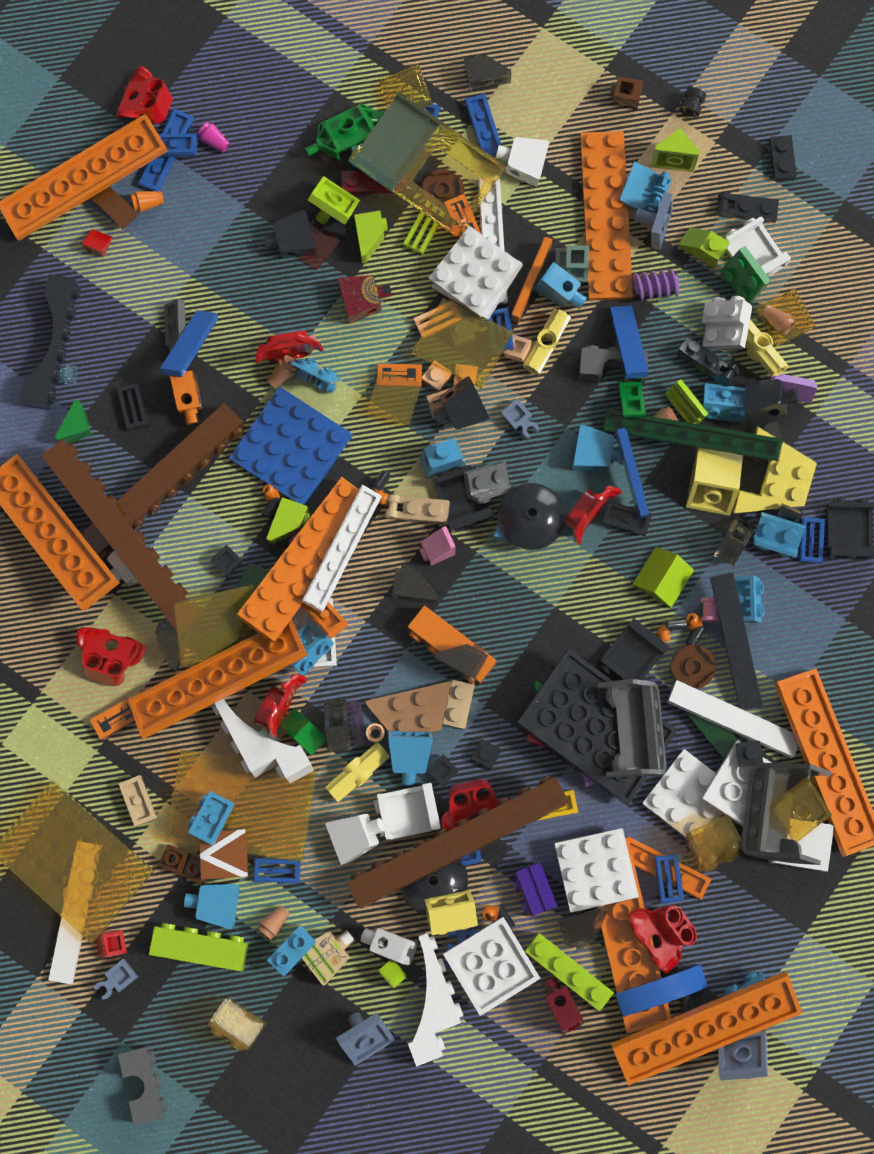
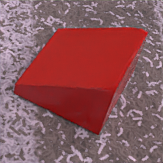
[82,229,113,257]
[95,930,127,959]

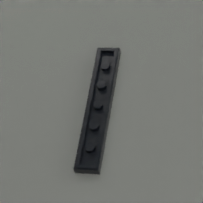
[710,572,763,710]

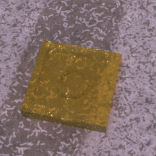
[379,64,433,109]
[755,289,816,347]
[367,370,422,425]
[770,778,832,842]

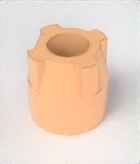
[366,723,385,743]

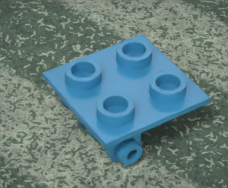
[619,161,672,213]
[291,357,342,393]

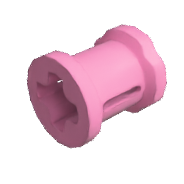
[700,597,719,623]

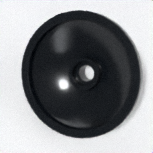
[498,483,566,550]
[400,859,468,915]

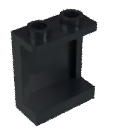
[434,465,493,534]
[826,499,874,560]
[598,618,669,681]

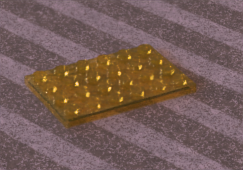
[165,749,317,862]
[0,780,154,943]

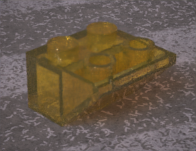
[686,815,741,873]
[208,998,267,1051]

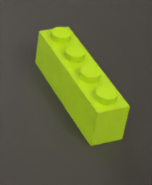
[149,923,249,971]
[524,933,614,1012]

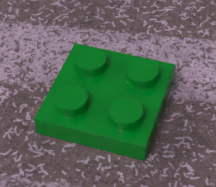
[720,246,771,304]

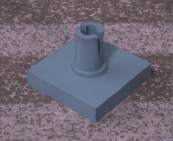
[635,192,673,251]
[336,1013,396,1066]
[719,1031,768,1081]

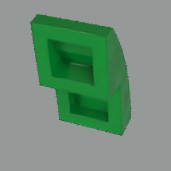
[619,382,646,417]

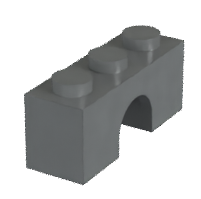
[578,345,648,384]
[118,1046,167,1126]

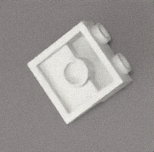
[702,296,752,350]

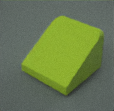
[379,959,406,988]

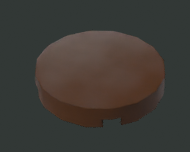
[421,169,464,212]
[670,644,716,689]

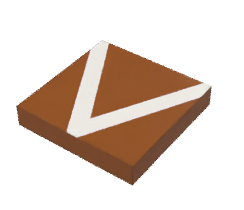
[199,829,248,880]

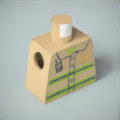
[302,930,355,986]

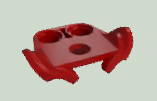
[116,66,173,124]
[255,331,324,364]
[565,486,622,546]
[76,627,146,687]
[253,674,307,739]
[442,779,500,831]
[628,906,697,974]

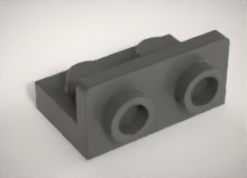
[463,461,515,503]

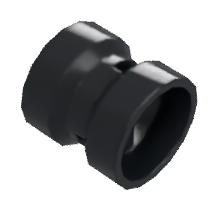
[679,87,707,117]

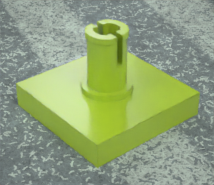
[308,176,360,225]

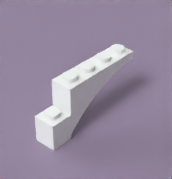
[211,699,314,783]
[408,933,463,1067]

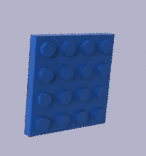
[229,386,353,505]

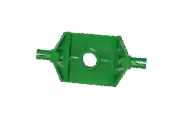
[305,103,389,160]

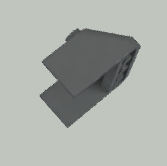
[598,679,666,777]
[741,763,831,865]

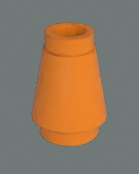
[130,191,164,213]

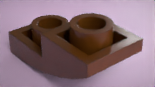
[91,187,138,230]
[158,844,206,885]

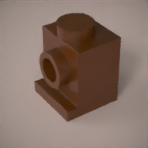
[610,76,644,110]

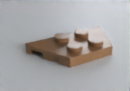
[366,681,452,733]

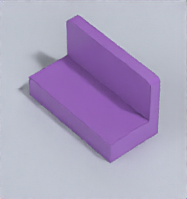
[769,374,817,403]

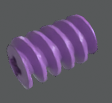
[632,269,679,301]

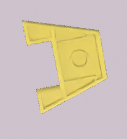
[733,426,817,513]

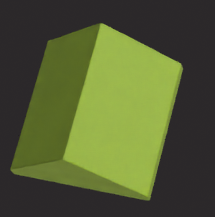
[651,128,700,172]
[633,547,694,608]

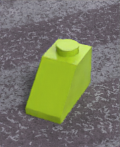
[355,211,388,263]
[678,227,730,269]
[266,497,311,545]

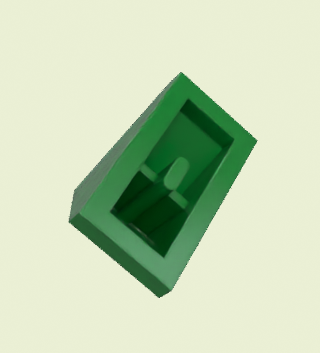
[55,399,92,444]
[279,708,327,756]

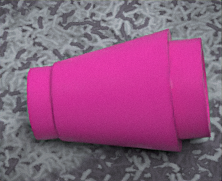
[197,122,230,153]

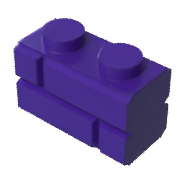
[512,863,558,917]

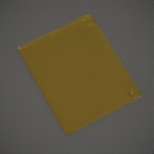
[412,298,513,389]
[173,585,258,666]

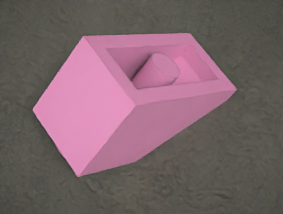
[419,526,455,566]

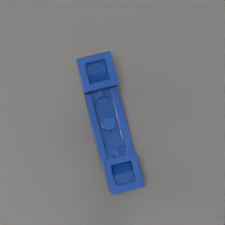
[615,964,708,1017]

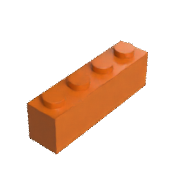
[408,605,497,685]

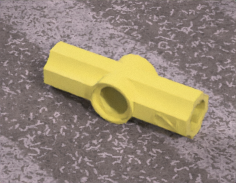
[523,308,571,375]
[745,320,788,377]
[325,742,390,802]

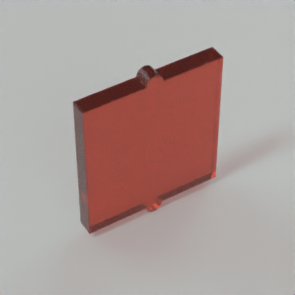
[300,220,341,270]

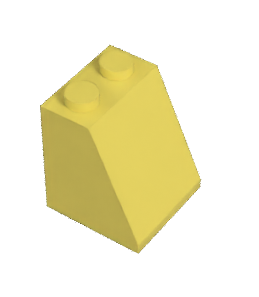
[686,448,743,516]

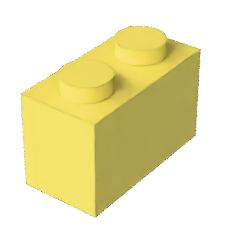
[424,890,478,935]

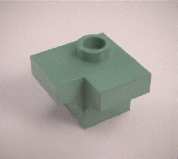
[556,245,589,283]

